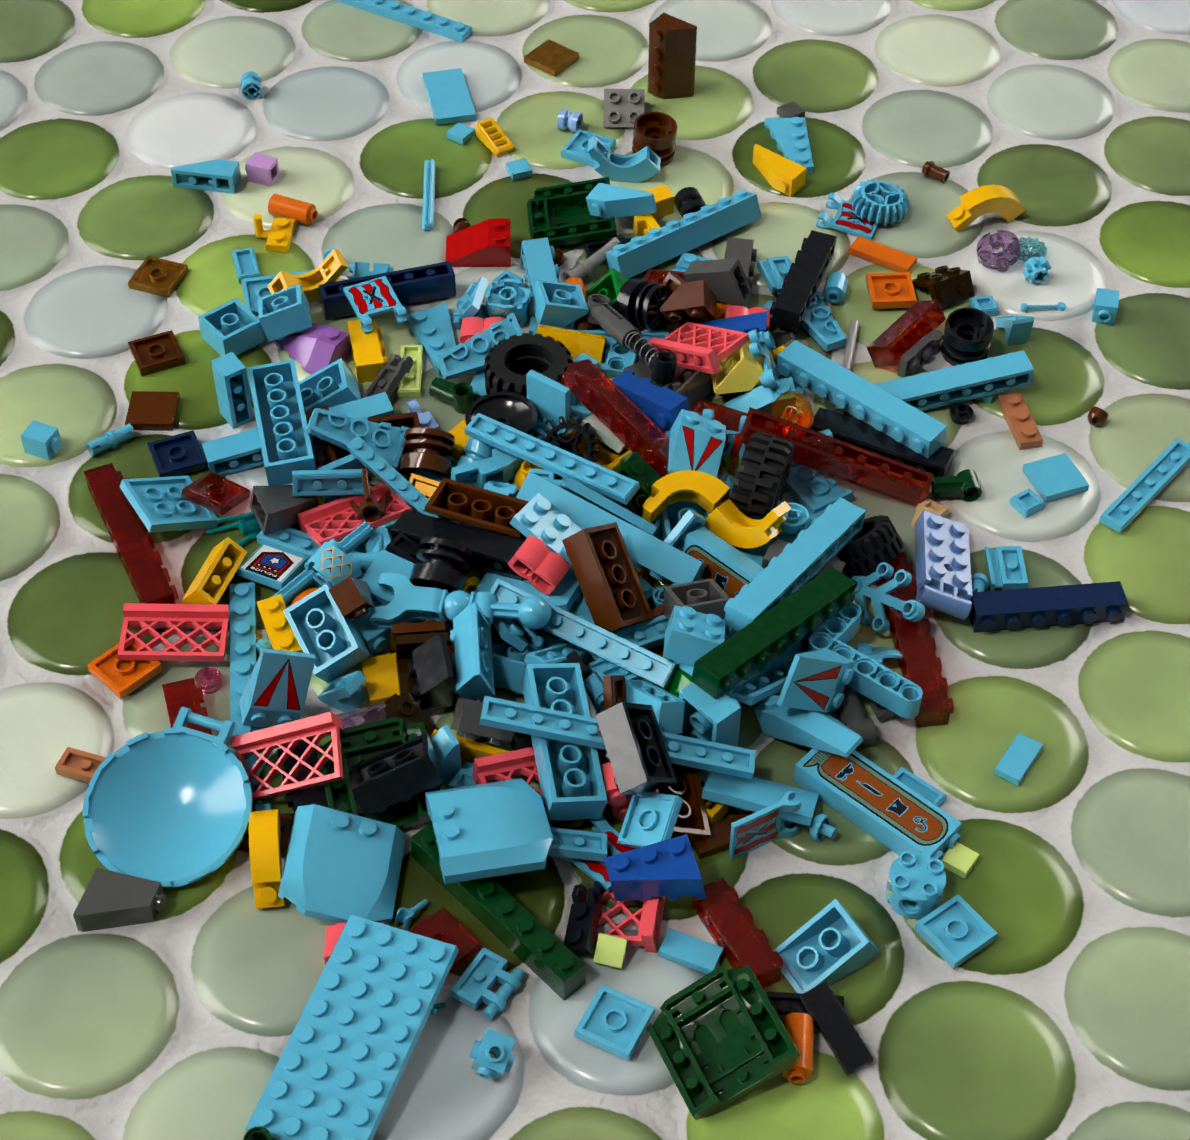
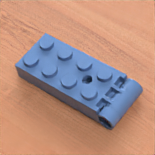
[914,510,972,620]

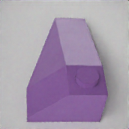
[265,323,351,375]

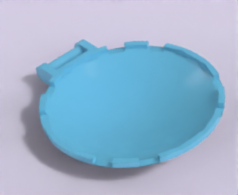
[82,707,253,888]

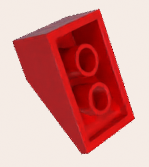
[445,218,511,267]

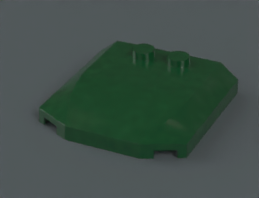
[527,177,617,247]
[316,717,440,830]
[647,965,801,1120]

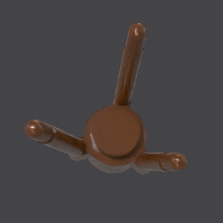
[350,469,390,522]

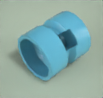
[457,437,495,466]
[774,503,809,543]

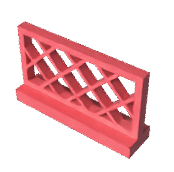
[647,322,750,375]
[297,483,412,547]
[117,603,230,661]
[231,711,344,801]
[472,747,543,801]
[594,886,666,952]

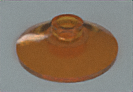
[771,391,813,439]

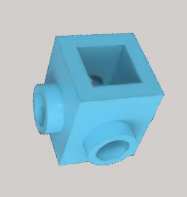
[469,1028,516,1080]

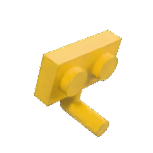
[253,214,296,253]

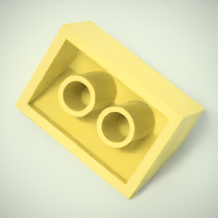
[711,341,764,395]

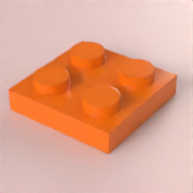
[865,272,917,309]
[87,637,163,699]

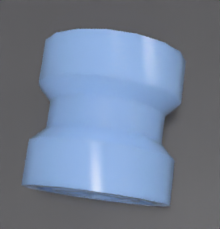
[557,109,583,133]

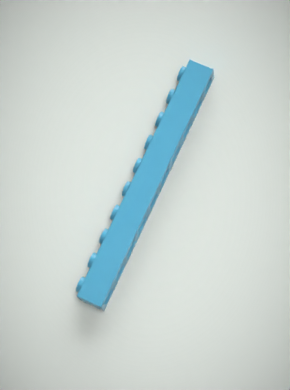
[347,435,453,522]

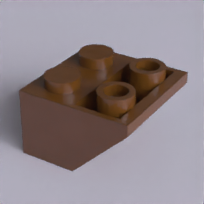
[660,280,717,328]

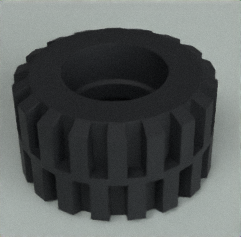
[837,515,903,576]

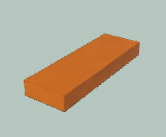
[848,236,917,272]

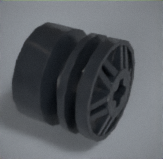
[616,279,673,332]
[941,307,994,366]
[410,537,473,594]

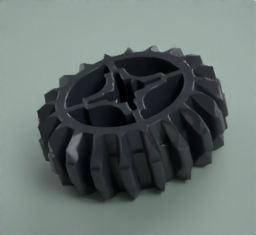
[538,416,602,479]

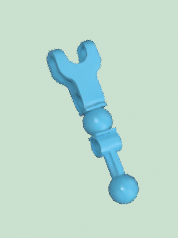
[368,573,551,630]

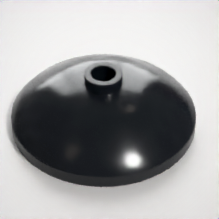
[465,391,538,434]

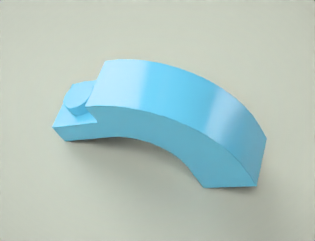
[587,135,661,183]

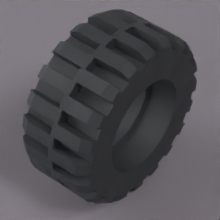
[484,333,574,397]
[730,431,795,520]

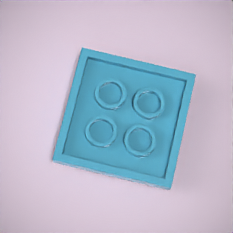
[120,476,218,533]

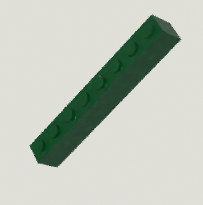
[691,567,856,699]
[410,822,586,1001]

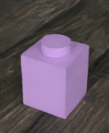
[245,152,280,187]

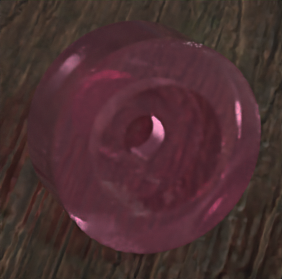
[195,666,222,694]

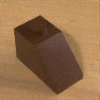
[329,576,373,620]

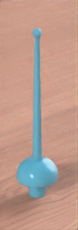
[809,814,837,842]

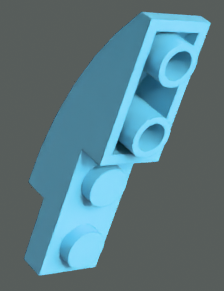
[451,448,525,489]

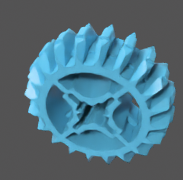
[851,179,909,226]

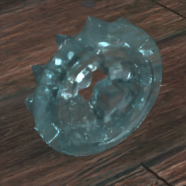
[1011,236,1047,262]

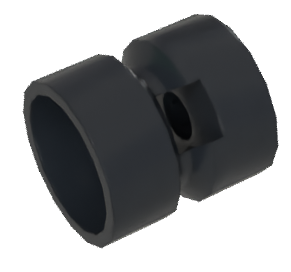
[674,187,706,218]

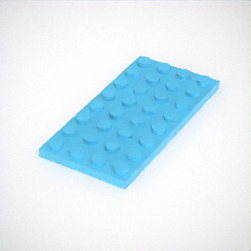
[245,915,459,1140]

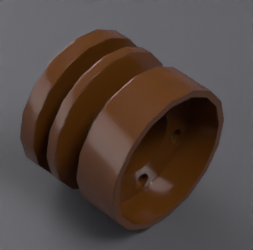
[632,111,678,167]
[399,427,455,478]

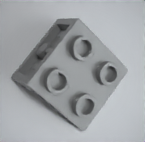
[604,89,645,129]

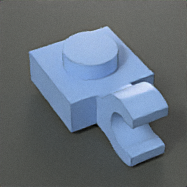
[406,399,439,430]

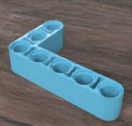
[807,603,923,719]

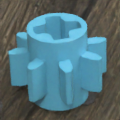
[1022,256,1052,284]

